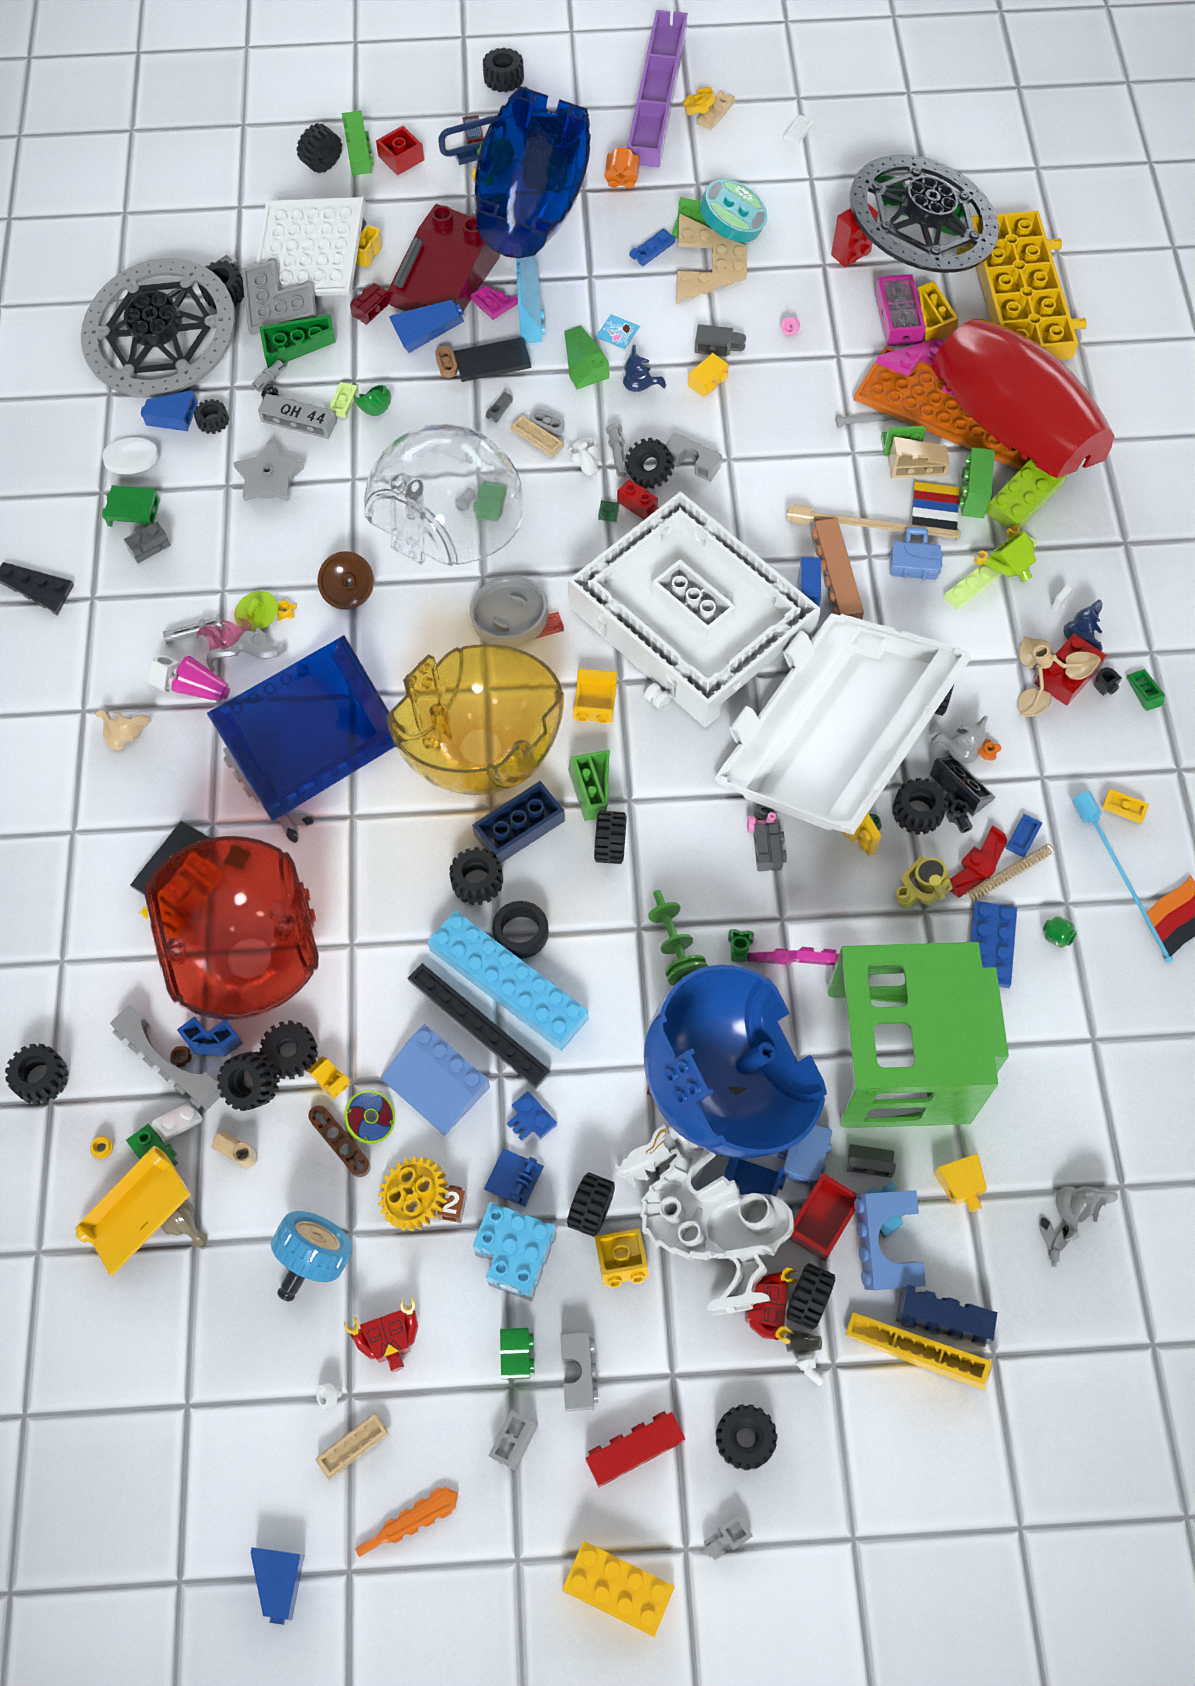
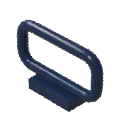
[438,116,503,165]

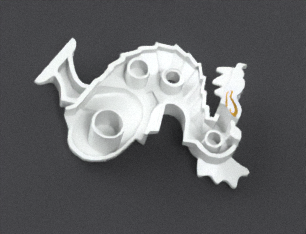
[613,1125,794,1316]

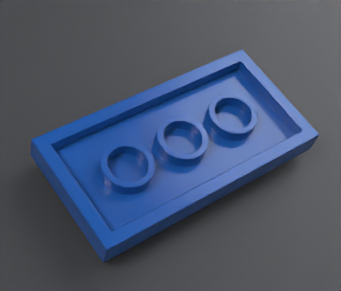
[970,901,1017,988]

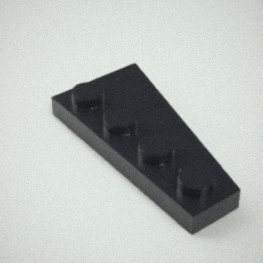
[0,562,74,616]

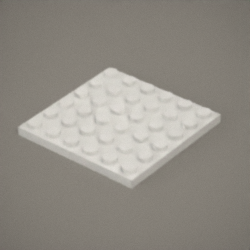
[256,197,366,296]

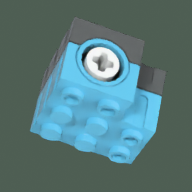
[473,1202,557,1301]

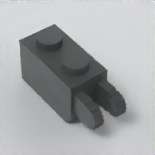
[694,324,746,357]

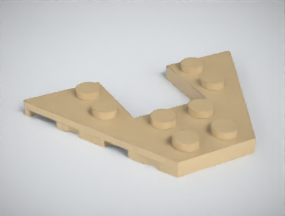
[676,214,747,304]

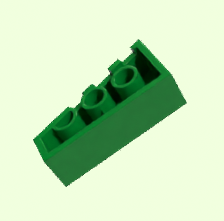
[259,315,336,368]

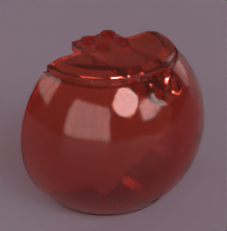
[144,836,319,1020]

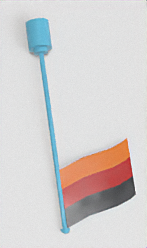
[1072,791,1195,963]

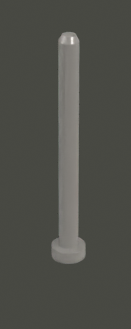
[835,413,897,428]

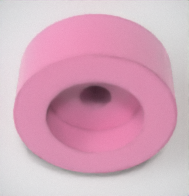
[781,317,800,336]

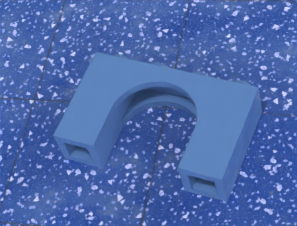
[854,1190,926,1291]

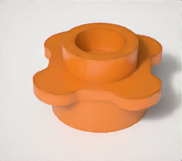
[979,739,1002,761]

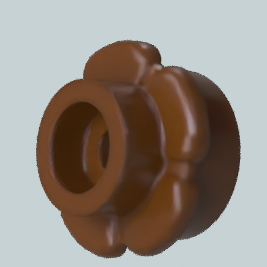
[170,1046,192,1067]

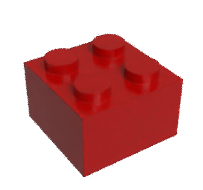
[376,126,424,176]

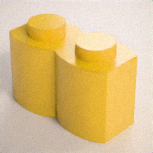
[356,225,382,268]

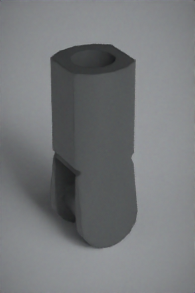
[485,392,513,423]

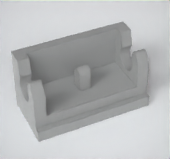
[488,1410,538,1472]

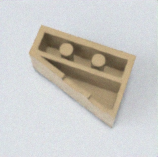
[888,437,950,478]

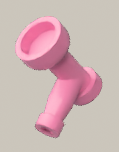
[747,812,778,832]

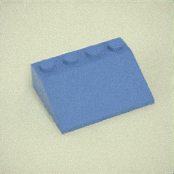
[381,1024,490,1136]

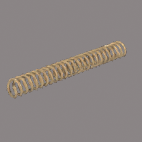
[965,843,1055,901]

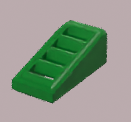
[1126,669,1165,711]

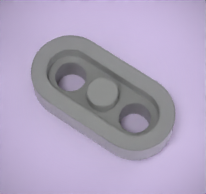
[530,409,565,435]

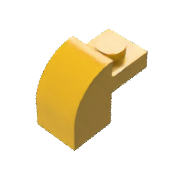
[306,1056,350,1099]

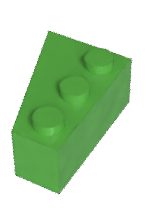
[341,110,374,176]
[568,750,610,821]

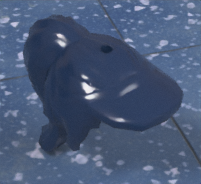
[623,345,667,392]
[1063,599,1103,652]

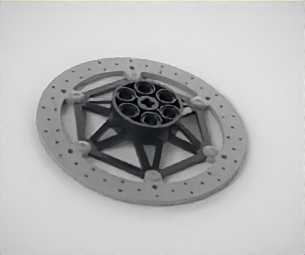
[81,258,235,398]

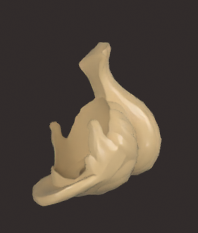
[95,709,152,751]

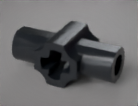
[946,791,973,833]

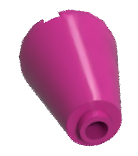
[171,656,231,702]

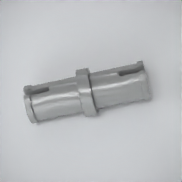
[252,360,285,392]

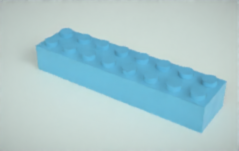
[427,910,589,1052]

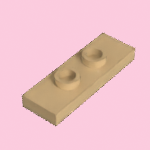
[510,415,564,458]
[315,1413,390,1480]

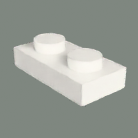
[151,1102,203,1142]

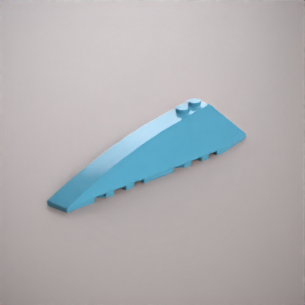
[514,199,545,343]

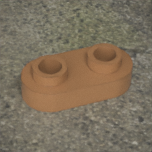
[435,346,458,378]

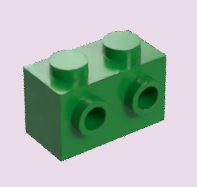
[126,1123,178,1166]

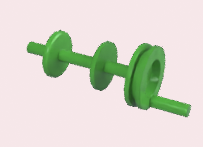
[648,890,708,986]

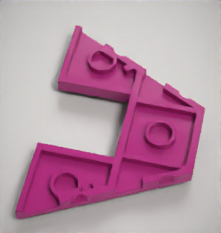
[876,339,955,396]
[747,947,839,969]

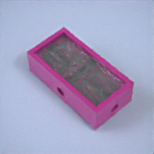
[875,274,926,346]

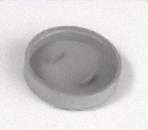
[470,576,549,648]

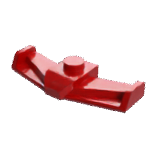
[949,826,1007,898]

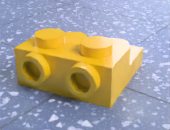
[842,813,881,857]
[595,1228,649,1288]

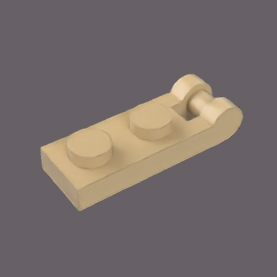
[697,90,735,130]

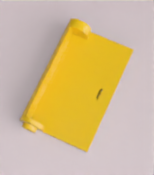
[75,1146,191,1276]

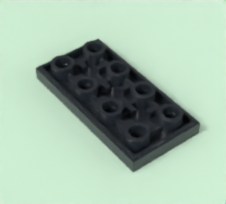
[454,337,532,382]
[130,821,215,898]

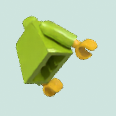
[974,525,1036,582]

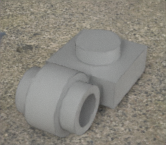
[703,1514,753,1561]

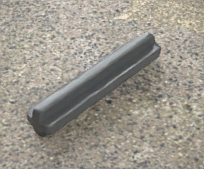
[394,238,423,288]

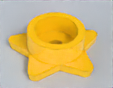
[277,599,297,621]

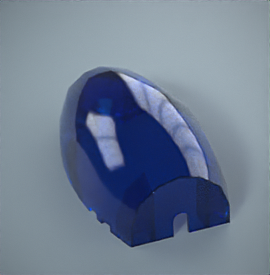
[474,86,591,259]

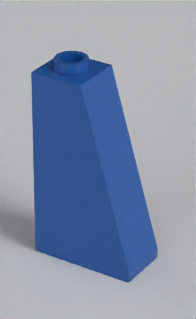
[389,300,464,353]

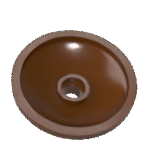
[317,551,374,610]

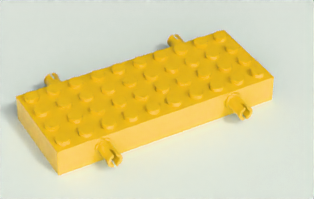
[957,210,1087,360]

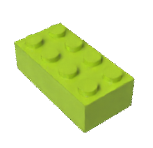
[986,459,1067,530]

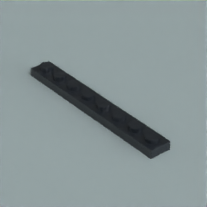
[408,963,551,1089]

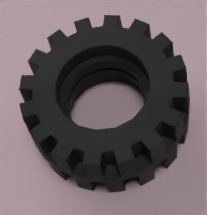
[194,399,229,434]

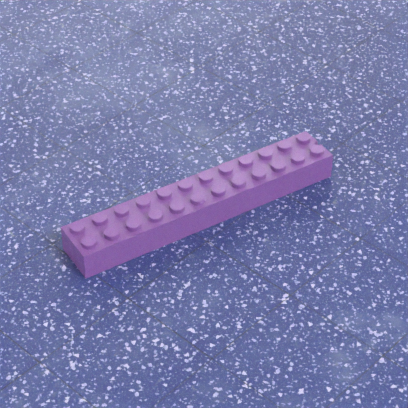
[627,10,688,167]

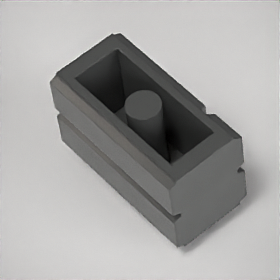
[124,521,171,564]
[753,824,787,871]

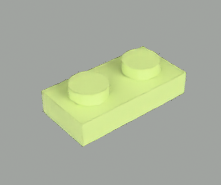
[328,382,358,418]

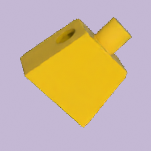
[934,1153,987,1213]

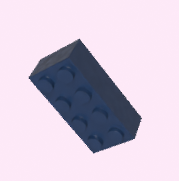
[472,781,565,864]

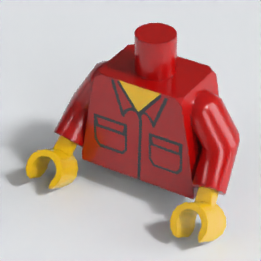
[745,1267,798,1344]
[344,1297,419,1372]

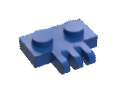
[507,1091,557,1141]

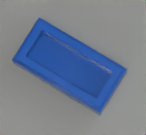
[1005,814,1043,857]

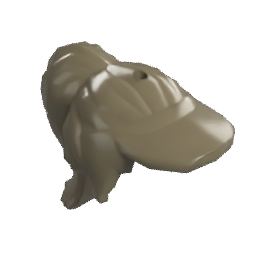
[160,1200,208,1248]

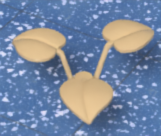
[1018,636,1101,717]

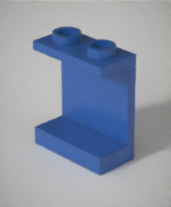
[724,1157,786,1199]

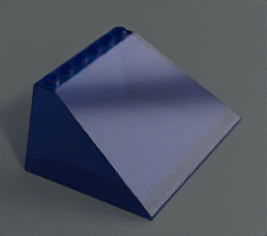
[206,635,405,822]

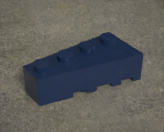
[896,1284,998,1347]

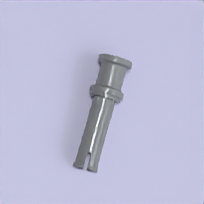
[606,423,628,477]
[163,615,224,644]

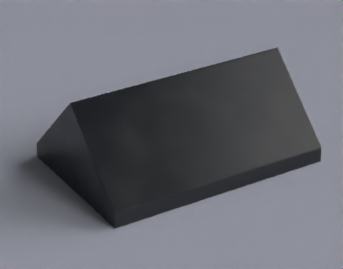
[930,756,995,817]

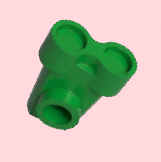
[728,929,754,963]

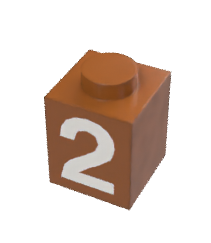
[437,1185,467,1223]

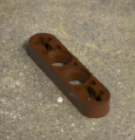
[308,1105,370,1178]

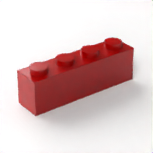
[585,1411,685,1488]

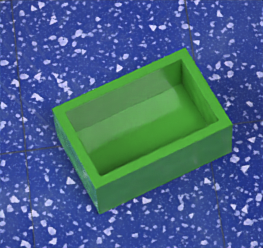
[959,447,995,519]

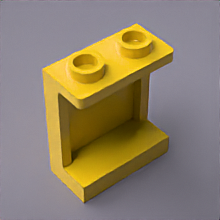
[573,668,617,724]

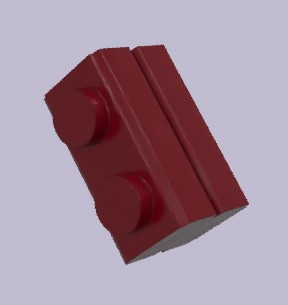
[350,283,390,325]

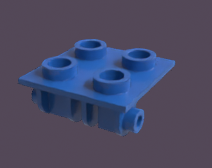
[484,1148,544,1207]

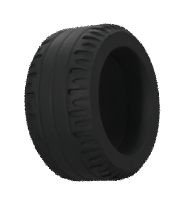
[492,900,549,959]

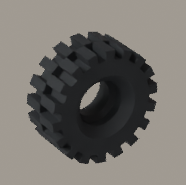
[625,438,674,489]
[259,1020,318,1080]
[716,1404,778,1470]

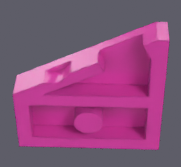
[471,286,518,320]

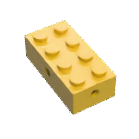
[562,1541,675,1637]

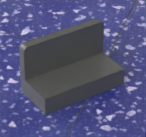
[847,1144,896,1178]

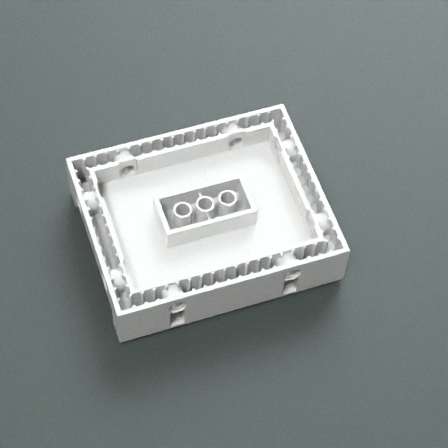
[568,491,821,728]

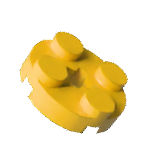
[683,87,716,116]

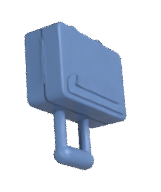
[890,527,943,580]
[771,1124,832,1186]

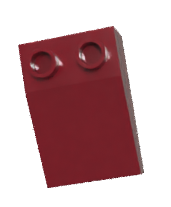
[388,204,500,311]

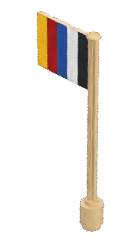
[786,482,961,540]

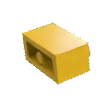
[688,353,729,397]

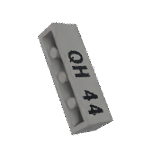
[258,394,337,439]

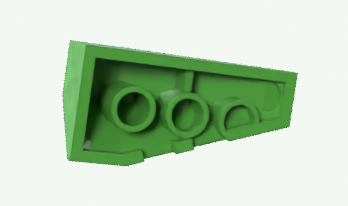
[564,325,609,390]

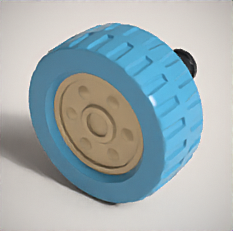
[271,1211,353,1302]

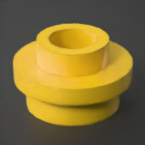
[90,1136,113,1159]

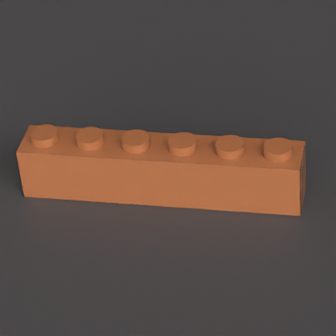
[811,518,864,620]

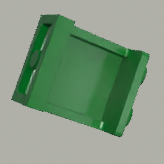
[102,485,160,528]

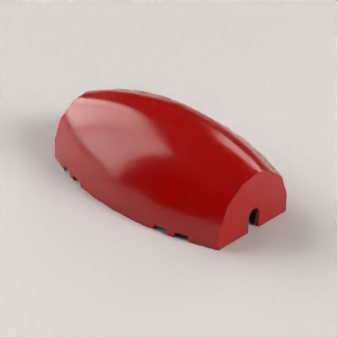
[931,319,1115,479]

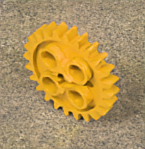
[378,1156,449,1231]

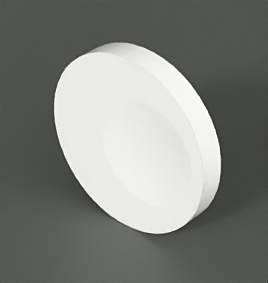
[102,438,158,474]

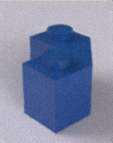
[177,1016,243,1057]

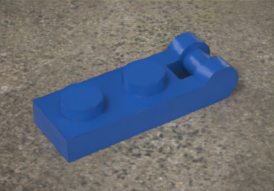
[629,229,675,266]

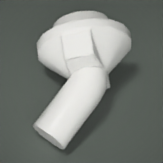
[795,1354,824,1386]

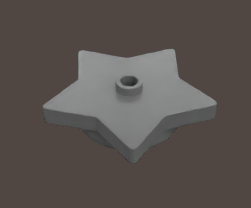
[233,442,305,501]

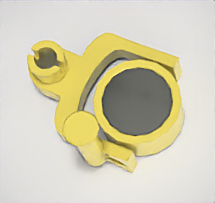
[896,855,953,908]

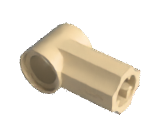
[211,1130,257,1168]

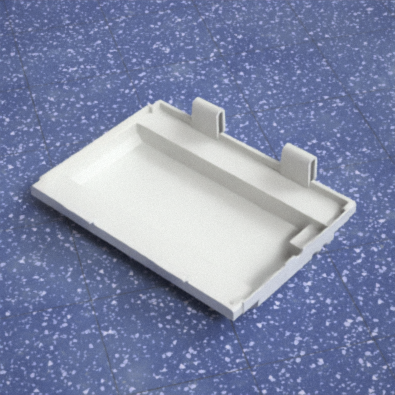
[715,613,971,835]

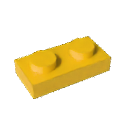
[1101,789,1149,824]

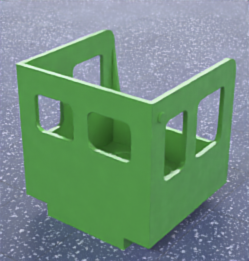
[827,942,1009,1128]

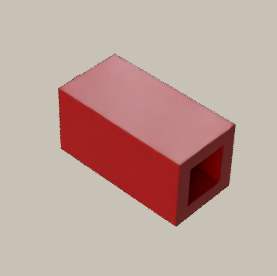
[617,479,659,520]

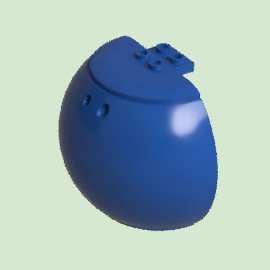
[643,965,827,1158]

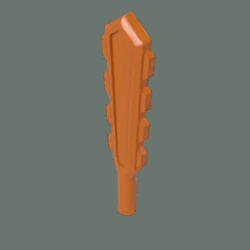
[355,1487,458,1557]

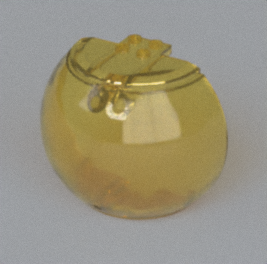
[386,644,564,796]

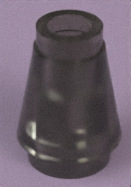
[786,1330,822,1355]

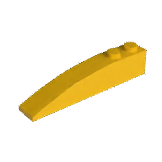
[845,1312,992,1391]

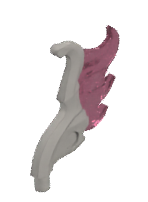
[196,618,287,671]

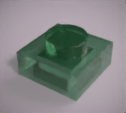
[598,500,620,522]

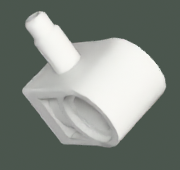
[148,654,180,693]

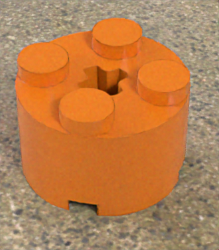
[604,148,640,188]

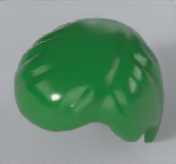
[353,385,392,416]

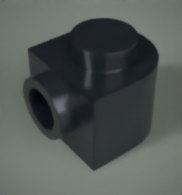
[1094,667,1122,696]

